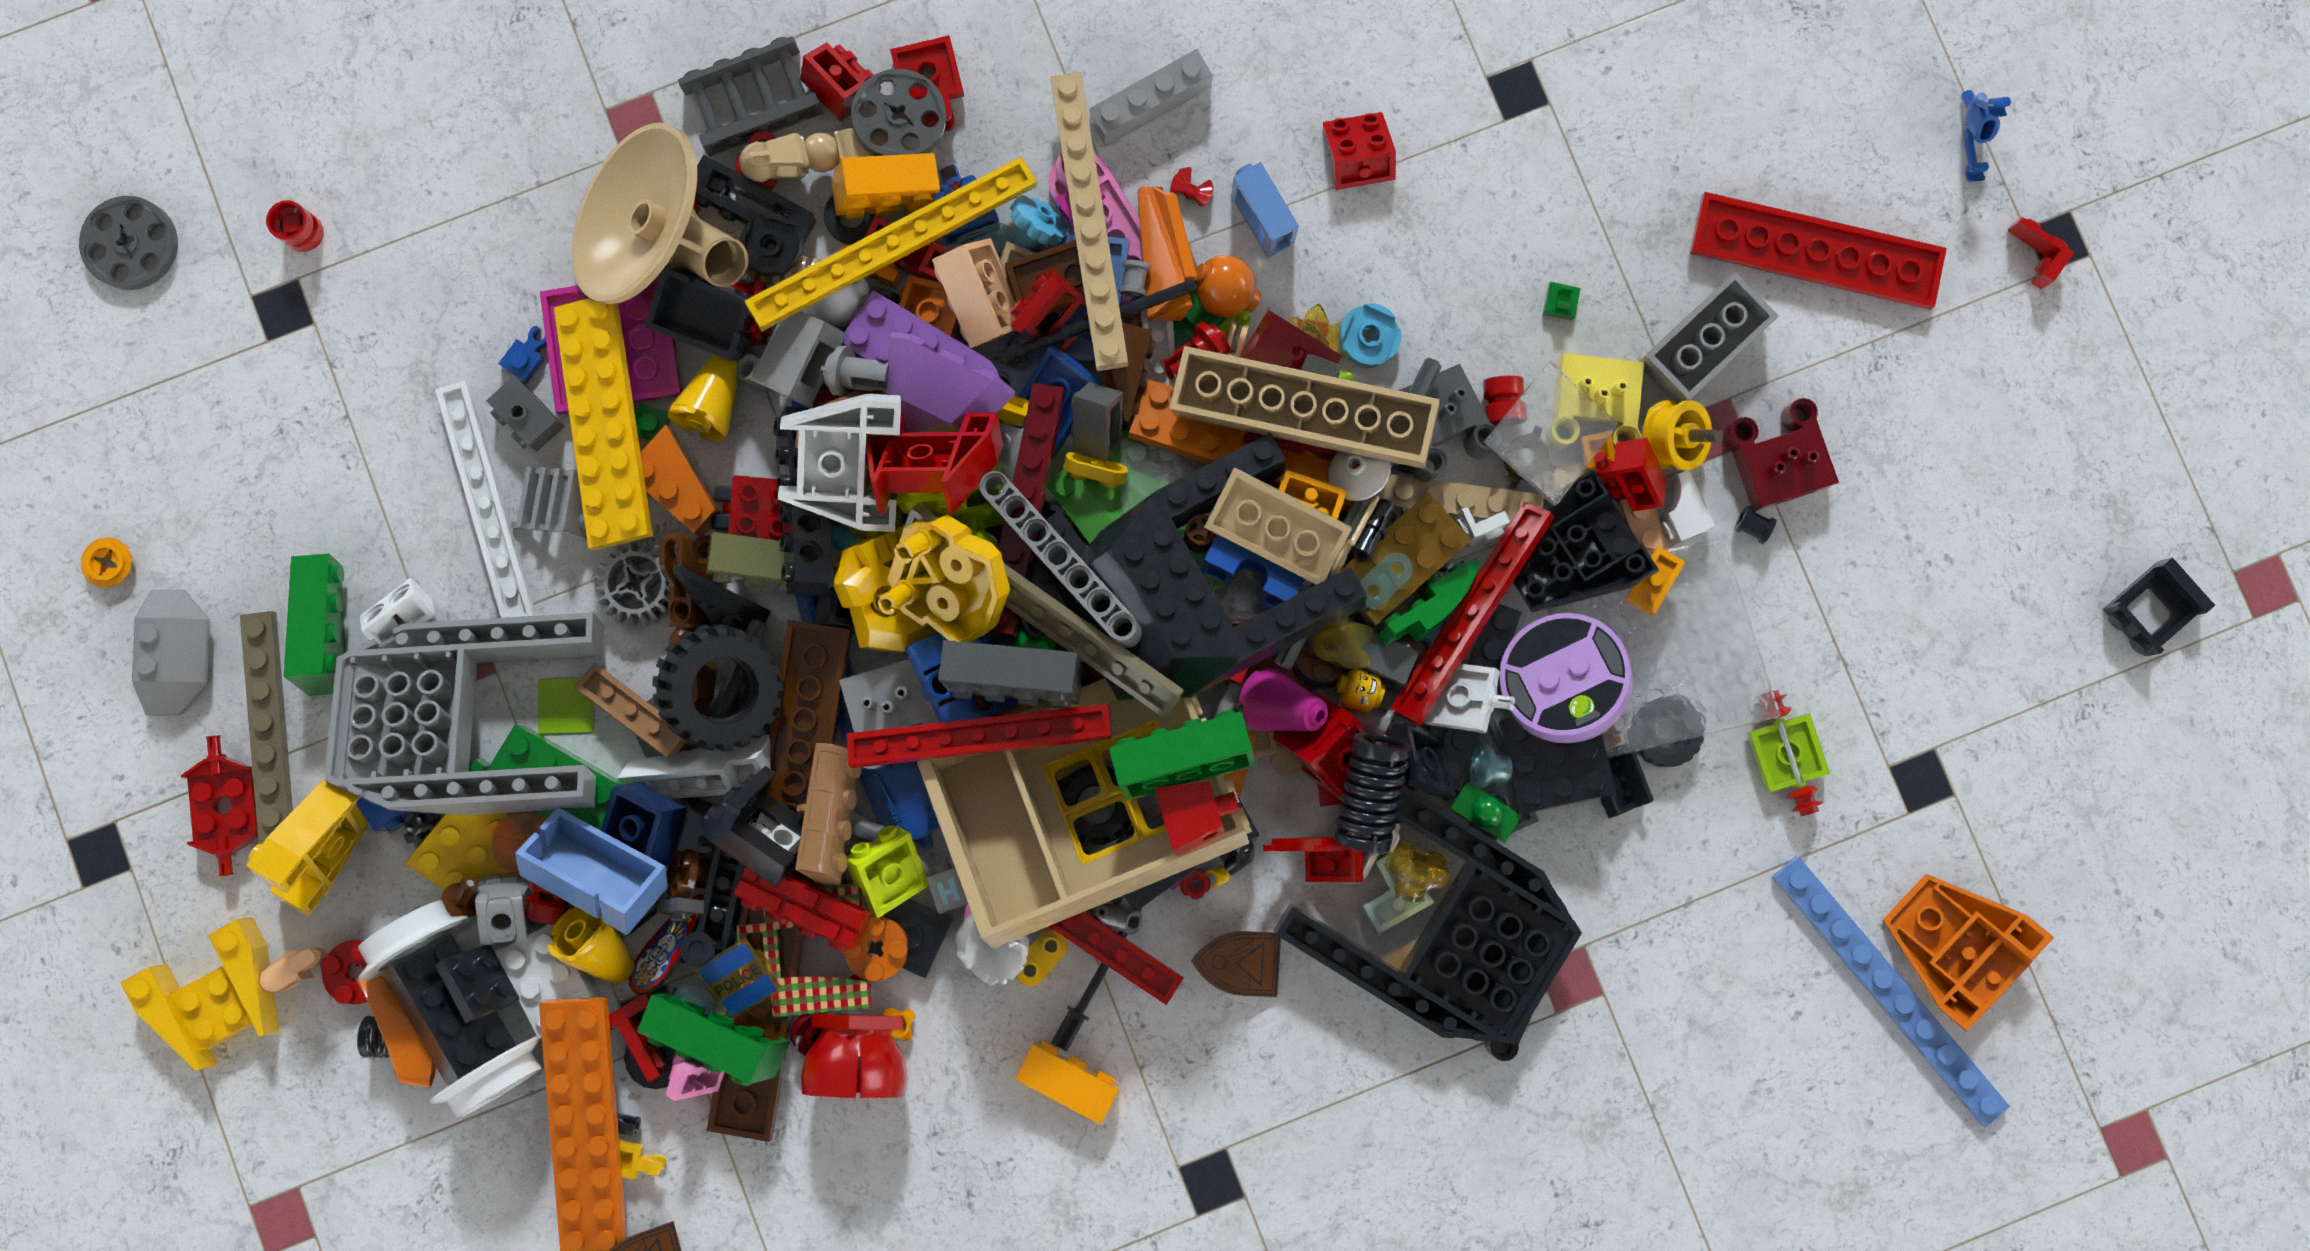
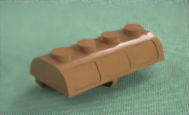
[795,743,861,887]

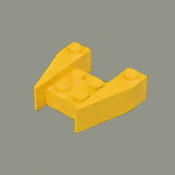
[246,779,369,917]
[120,918,280,1071]

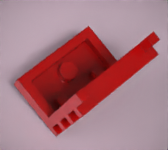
[1010,267,1088,352]
[1263,837,1364,883]

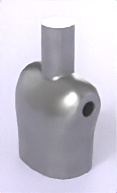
[1085,903,1142,935]

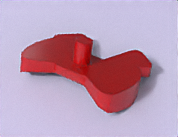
[1170,167,1214,207]

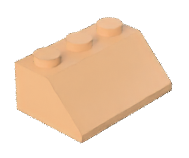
[932,238,1017,349]

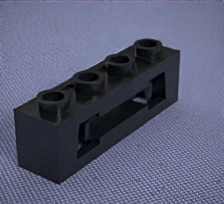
[695,154,817,247]

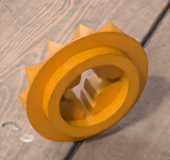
[81,537,135,588]

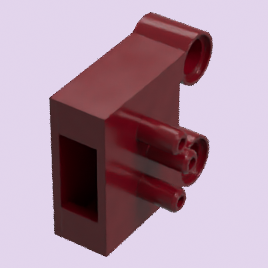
[1239,309,1342,370]
[1723,398,1839,512]

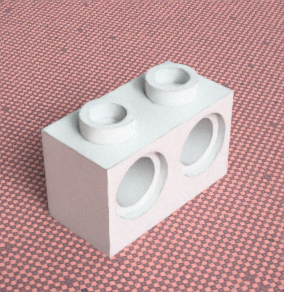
[360,578,435,644]

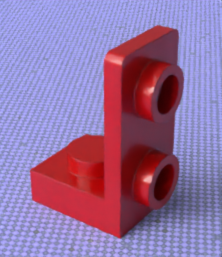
[2008,217,2074,289]

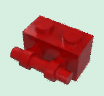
[800,42,882,121]
[1593,437,1667,512]

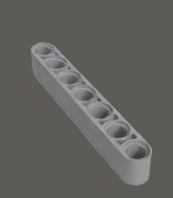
[979,471,1142,648]

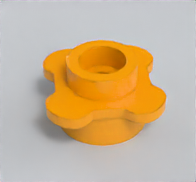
[883,1007,915,1041]

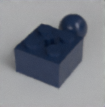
[601,782,687,866]

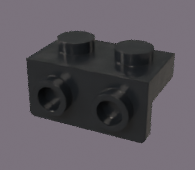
[1600,742,1654,819]

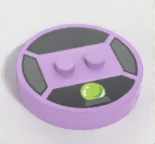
[1500,613,1633,743]

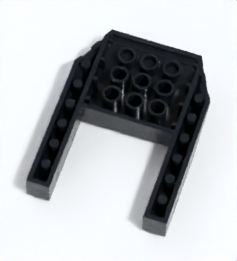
[1057,433,1367,700]
[1274,784,1582,1044]

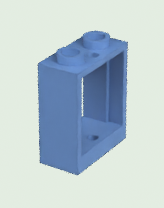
[1231,162,1299,258]

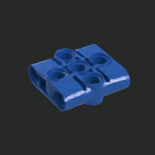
[905,632,1019,723]

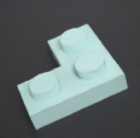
[1362,847,1434,934]

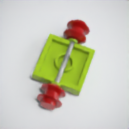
[1747,690,1830,816]

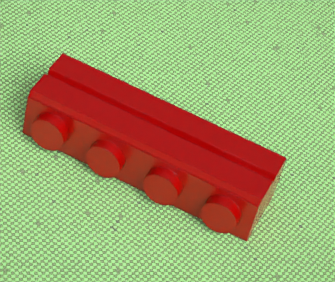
[734,867,872,952]

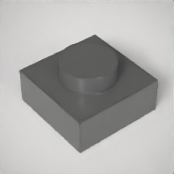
[657,897,704,921]

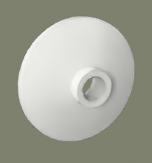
[1328,451,1391,501]

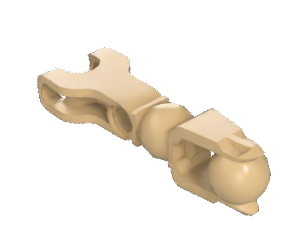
[739,111,922,182]

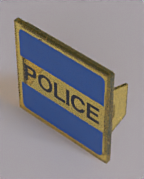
[693,938,783,1019]

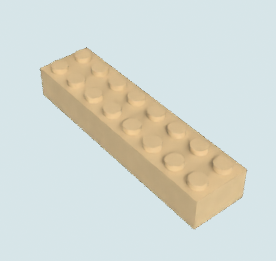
[1169,346,1440,469]

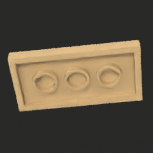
[1205,468,1352,585]

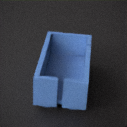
[515,807,668,935]

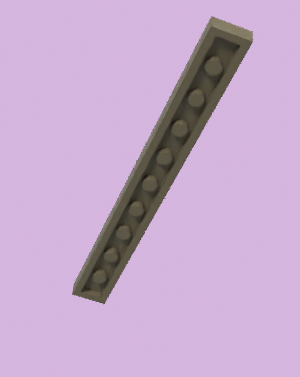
[902,503,1184,719]

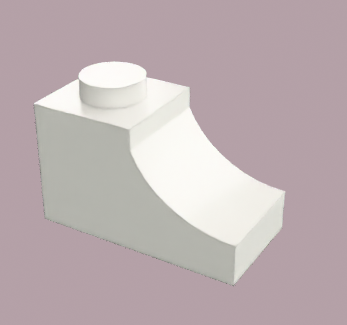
[1661,470,1716,545]

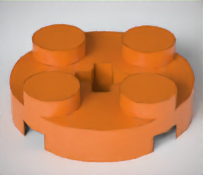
[843,917,908,982]

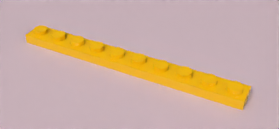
[745,156,1037,332]

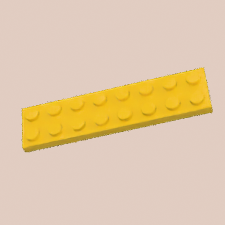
[554,298,653,550]

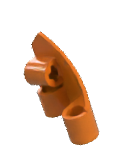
[357,975,437,1087]

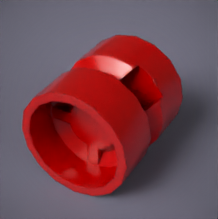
[266,200,324,252]
[1483,375,1526,427]
[524,882,569,925]

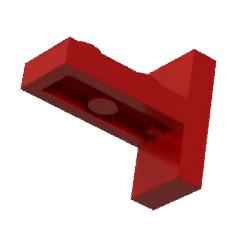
[609,993,667,1082]

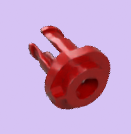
[1161,322,1231,380]

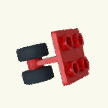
[711,475,783,541]

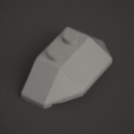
[132,590,210,716]

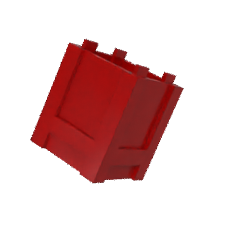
[1273,692,1377,800]

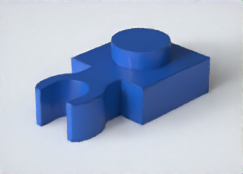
[498,326,547,384]

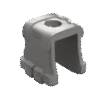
[475,872,537,945]

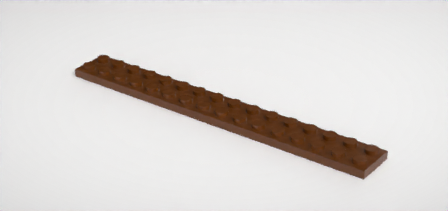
[707,620,853,1142]

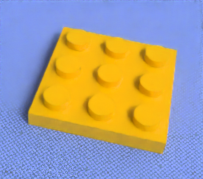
[405,813,543,891]

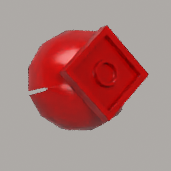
[801,1014,908,1098]

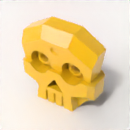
[878,515,1010,642]
[833,524,938,653]

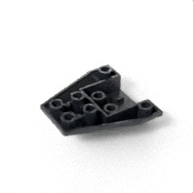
[1513,469,1659,613]

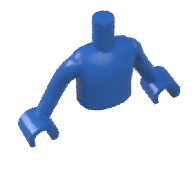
[1961,90,2011,182]

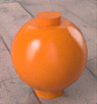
[1195,255,1261,318]

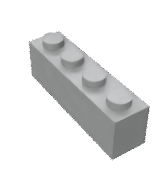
[1089,49,1212,147]

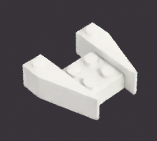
[778,394,901,532]

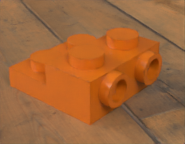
[899,276,959,339]

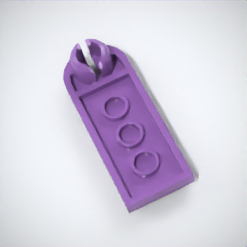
[841,290,1000,378]

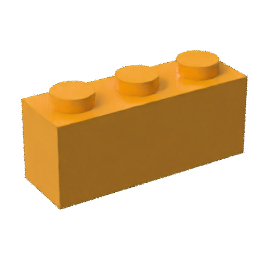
[1015,1040,1119,1125]

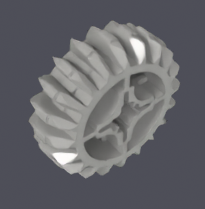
[595,542,669,627]

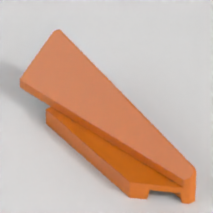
[1137,186,1197,322]

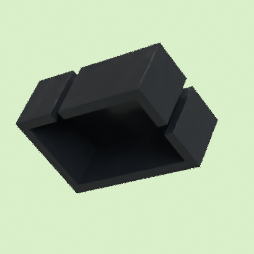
[644,265,755,361]

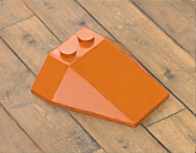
[1883,874,2054,1032]

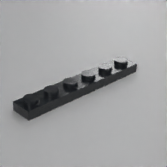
[1443,604,1522,791]

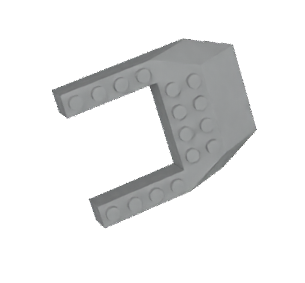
[324,612,604,815]

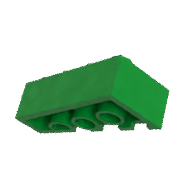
[283,553,345,696]

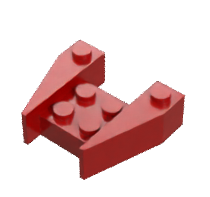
[866,413,1003,515]

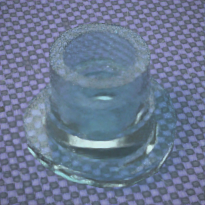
[1470,743,1512,788]

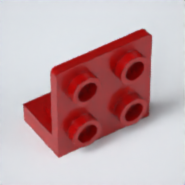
[1323,112,1396,190]

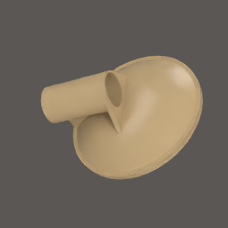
[572,123,748,304]

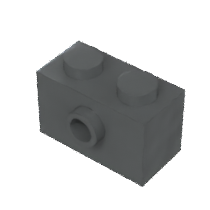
[486,375,565,451]
[1071,382,1123,461]

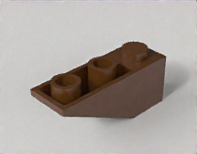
[1108,322,1155,427]

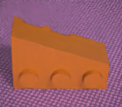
[640,425,722,537]

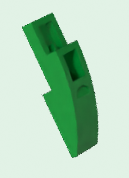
[1377,557,1480,647]

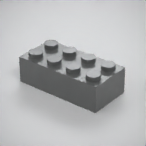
[938,640,1084,709]

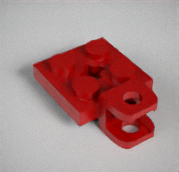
[890,35,965,132]

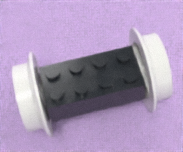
[358,900,542,1119]

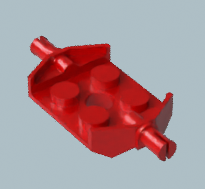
[181,735,258,877]

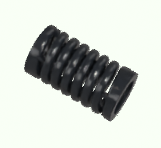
[1333,732,1413,853]

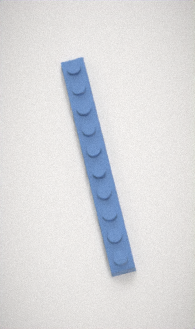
[1772,857,2010,1127]

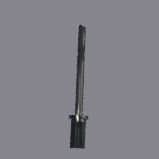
[1051,908,1142,1052]

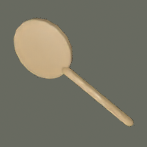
[1329,495,1379,578]

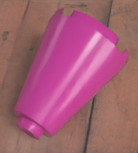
[1239,668,1328,731]

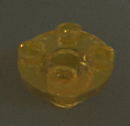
[1386,842,1450,903]

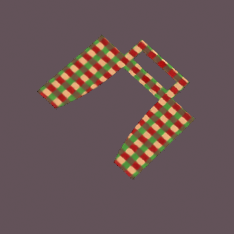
[736,883,872,1017]

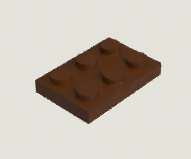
[1005,240,1085,319]

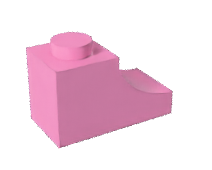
[665,1055,724,1101]

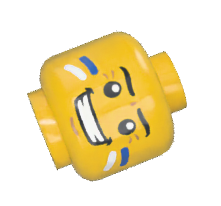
[1335,667,1385,713]

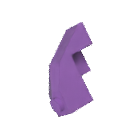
[887,332,1015,433]

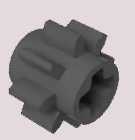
[403,812,441,848]

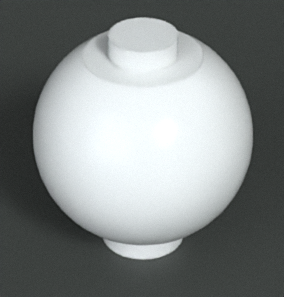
[802,278,869,328]

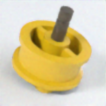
[1642,400,1723,470]

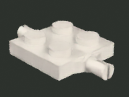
[1423,664,1515,733]

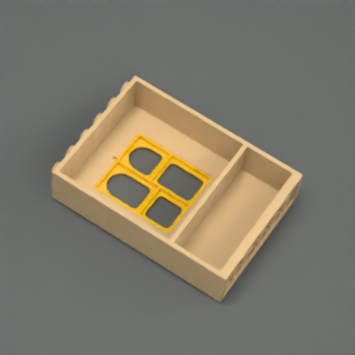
[917,678,1252,949]

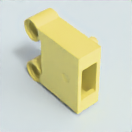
[1545,353,1644,450]

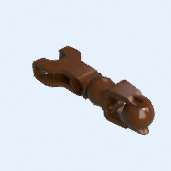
[659,532,717,717]

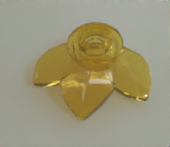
[1289,304,1340,351]
[1313,616,1373,669]

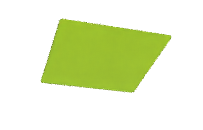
[538,678,594,734]

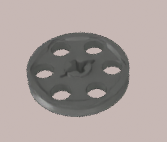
[851,69,946,156]
[79,196,178,290]

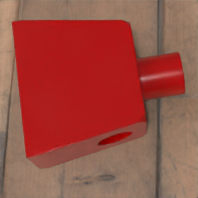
[1155,781,1240,856]

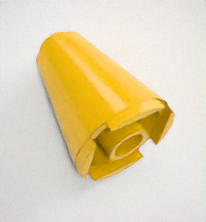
[668,354,739,442]
[548,906,635,985]

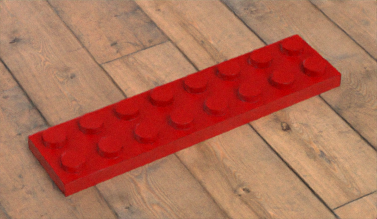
[1689,192,1947,310]

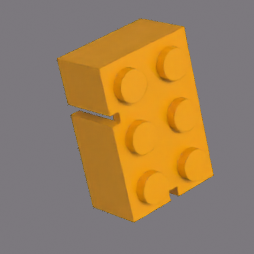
[831,153,940,219]

